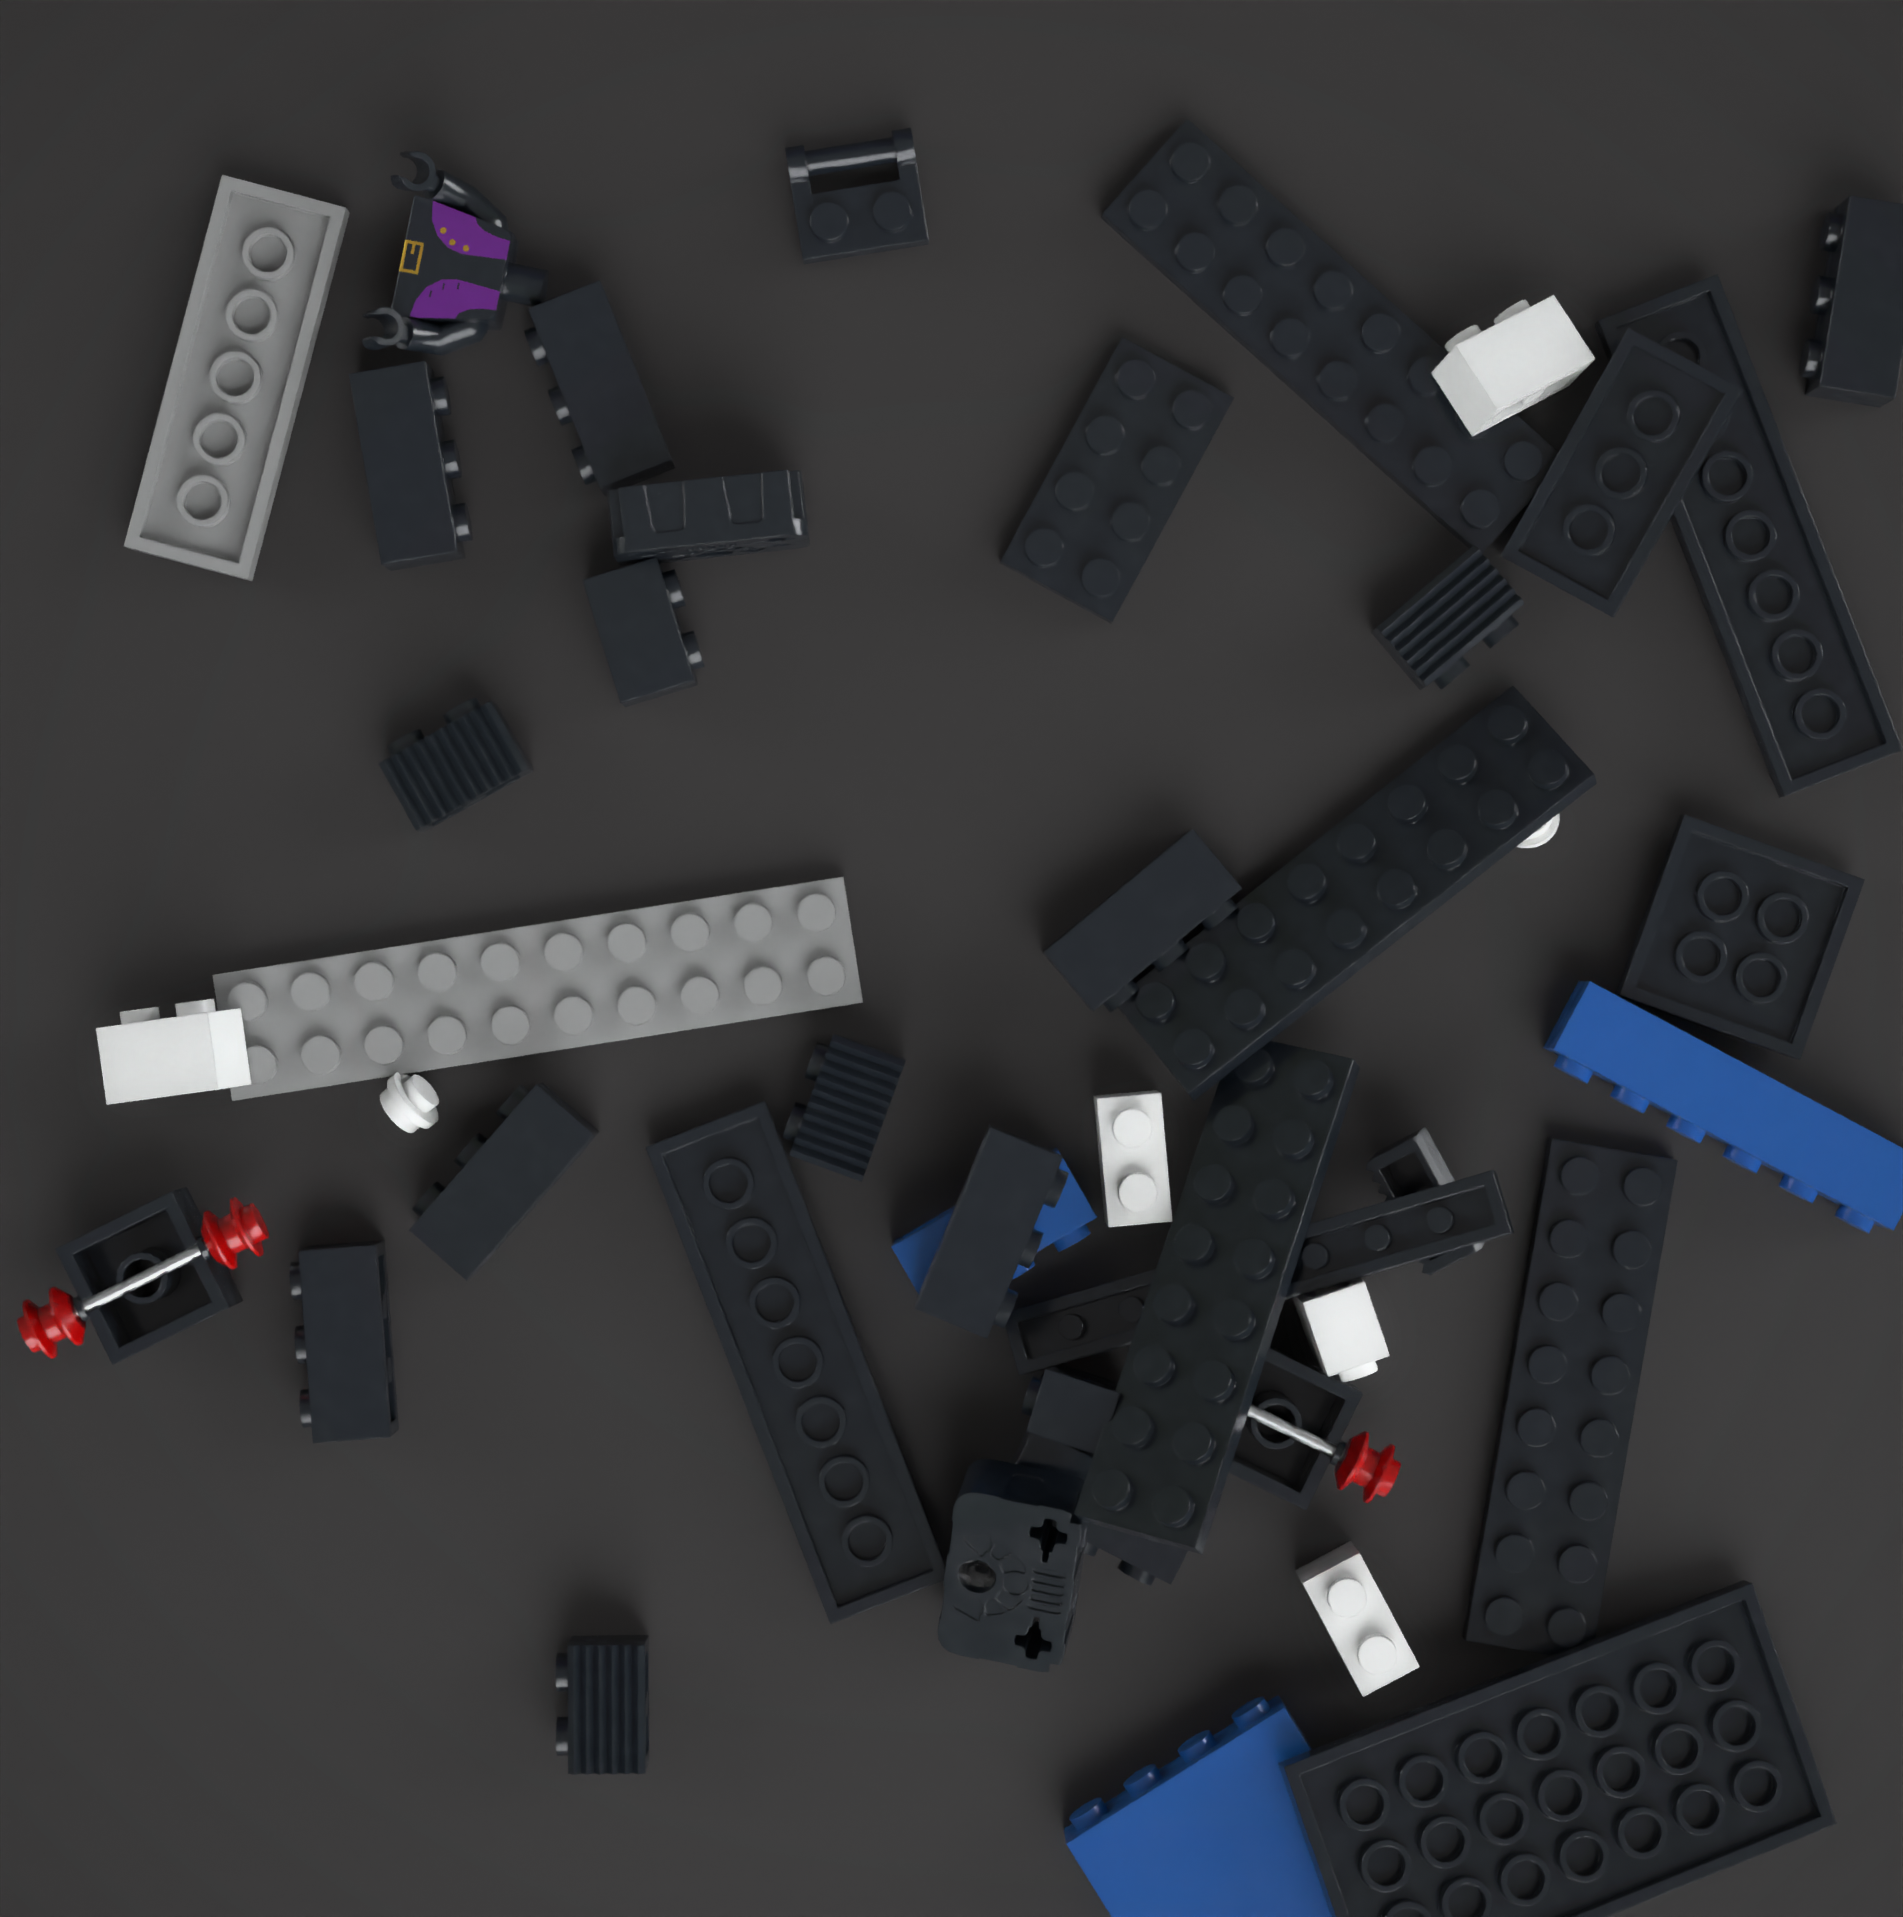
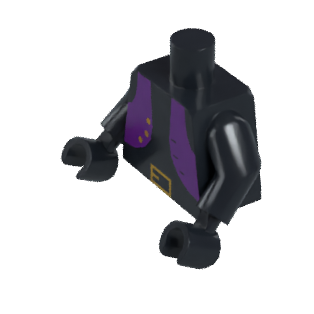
[362,151,549,356]

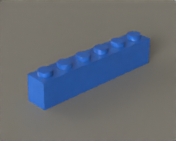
[1543,981,1903,1234]

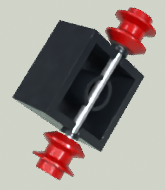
[17,1187,269,1365]
[1229,1344,1401,1510]

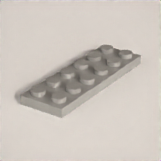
[124,175,350,581]

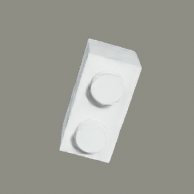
[1431,295,1595,437]
[96,999,251,1105]
[1093,1090,1172,1227]
[1293,1278,1390,1382]
[1295,1541,1420,1697]

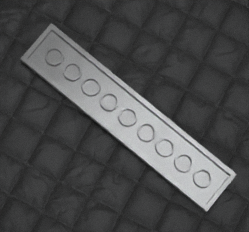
[212,877,863,1101]

